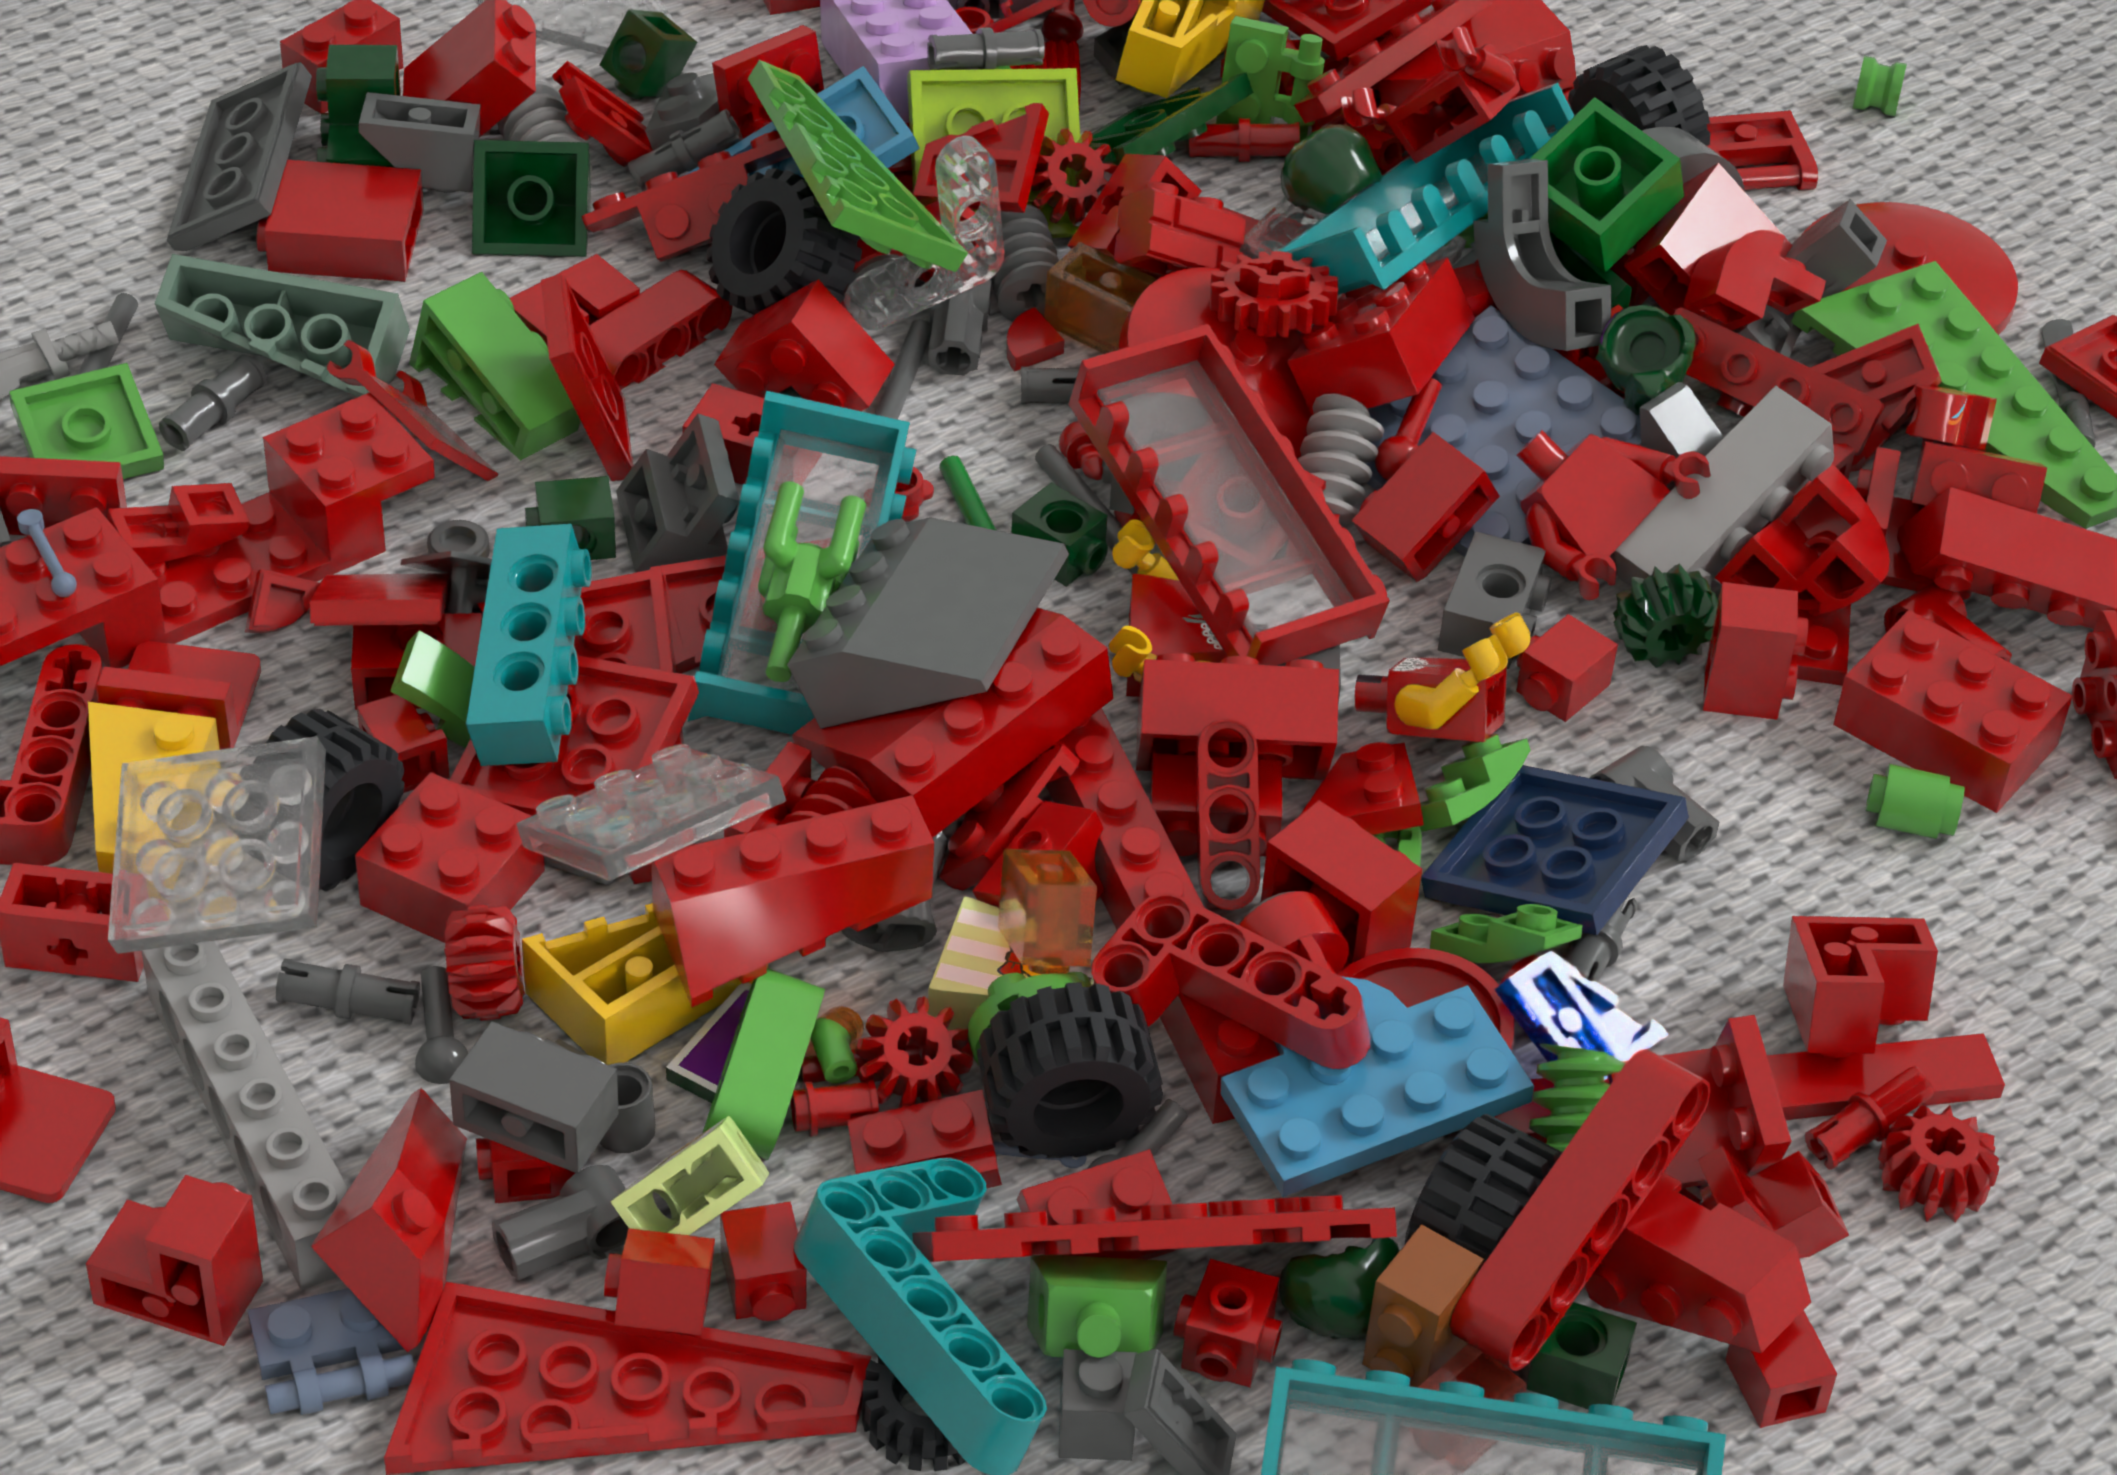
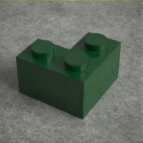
[316,45,401,167]

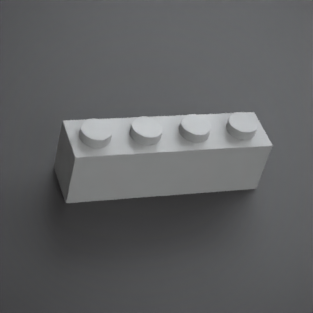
[1614,386,1834,587]

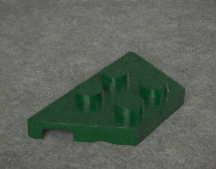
[1089,72,1254,165]

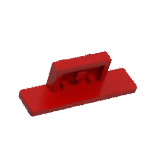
[581,131,792,262]
[1674,307,1884,456]

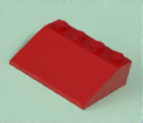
[792,608,1114,838]

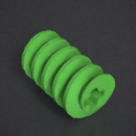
[1529,1044,1626,1152]

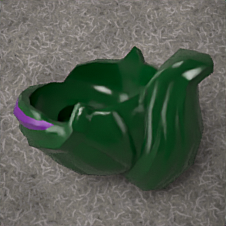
[1595,305,1696,415]

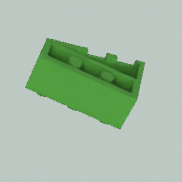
[409,272,581,460]

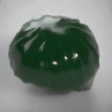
[1280,125,1383,214]
[1278,1237,1400,1340]

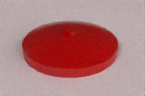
[1802,202,2018,335]
[1119,267,1316,460]

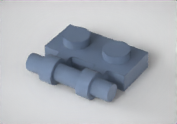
[247,1288,415,1415]

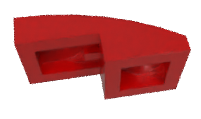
[106,483,250,565]

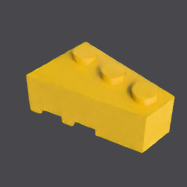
[1115,0,1265,98]
[88,702,222,910]
[522,903,768,1065]

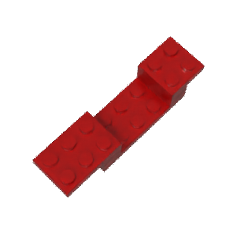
[0,392,435,668]

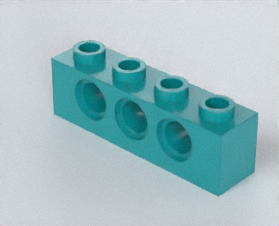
[466,524,592,766]

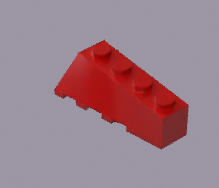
[1378,0,1576,107]
[1897,487,2117,629]
[651,795,934,1008]

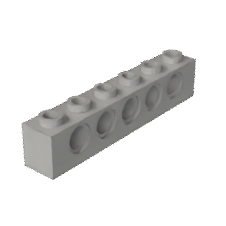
[141,926,348,1290]

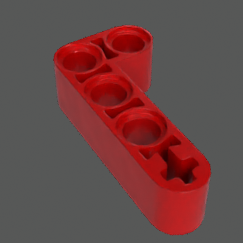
[0,644,103,866]
[1091,893,1371,1069]

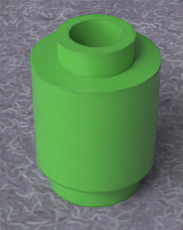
[1866,764,1965,839]

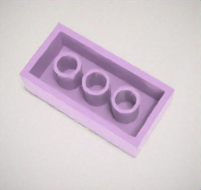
[820,0,978,123]

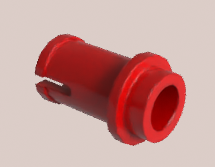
[790,1079,879,1137]

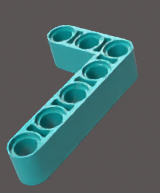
[794,1158,1047,1475]

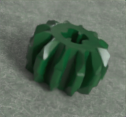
[1613,563,1718,668]

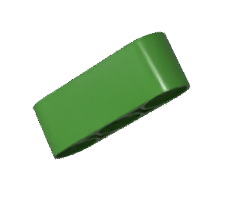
[703,968,825,1160]

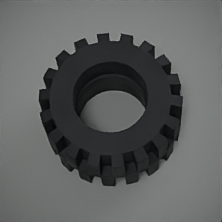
[1568,45,1711,146]
[707,168,862,315]
[230,709,405,893]
[977,982,1163,1158]
[1404,1114,1563,1264]

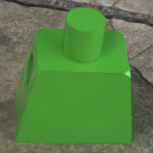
[1027,1254,1167,1358]

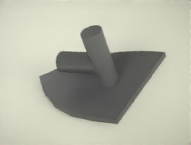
[401,550,492,614]

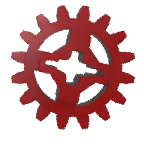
[1210,251,1338,337]

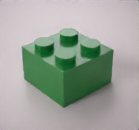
[1530,97,1684,272]

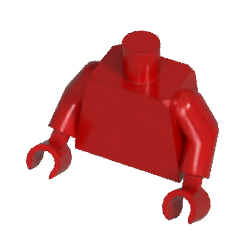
[1340,27,1520,164]
[1516,430,1711,601]

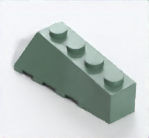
[154,254,410,397]

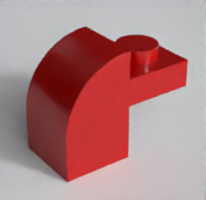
[1683,230,1826,331]
[1698,1146,1849,1258]

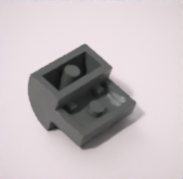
[616,413,740,572]

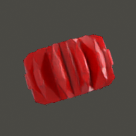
[1030,128,1118,226]
[444,904,525,1021]
[855,996,973,1108]
[1878,1104,1999,1223]

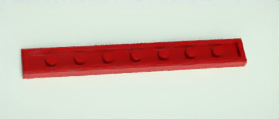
[1494,1033,2005,1143]

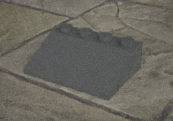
[787,517,1069,728]

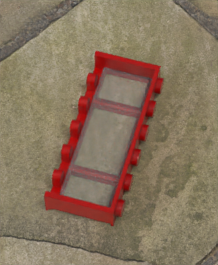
[1068,324,1390,666]

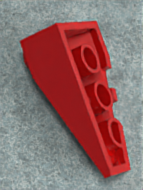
[311,1088,467,1352]

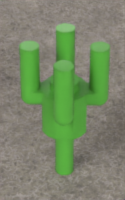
[758,481,866,682]

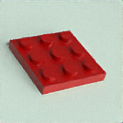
[449,655,699,842]

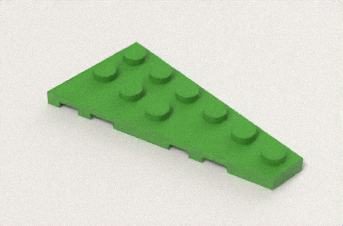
[747,60,968,272]
[1791,261,2117,529]

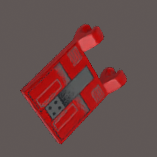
[327,340,499,481]

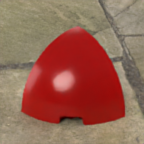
[1714,465,1890,613]

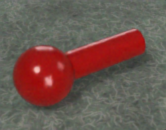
[1041,0,1084,44]
[1374,378,1442,481]

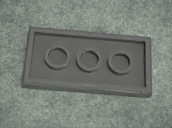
[167,62,312,251]

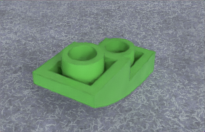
[390,630,475,748]
[1419,734,1531,832]
[1430,904,1582,963]

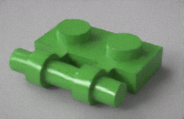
[1216,16,1325,142]

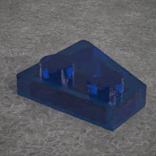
[1494,950,1669,1080]

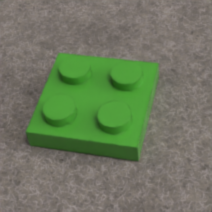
[9,363,164,479]

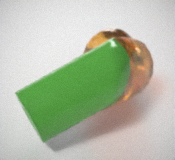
[810,1006,864,1084]

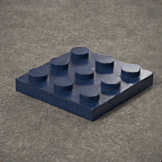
[1421,765,1689,935]

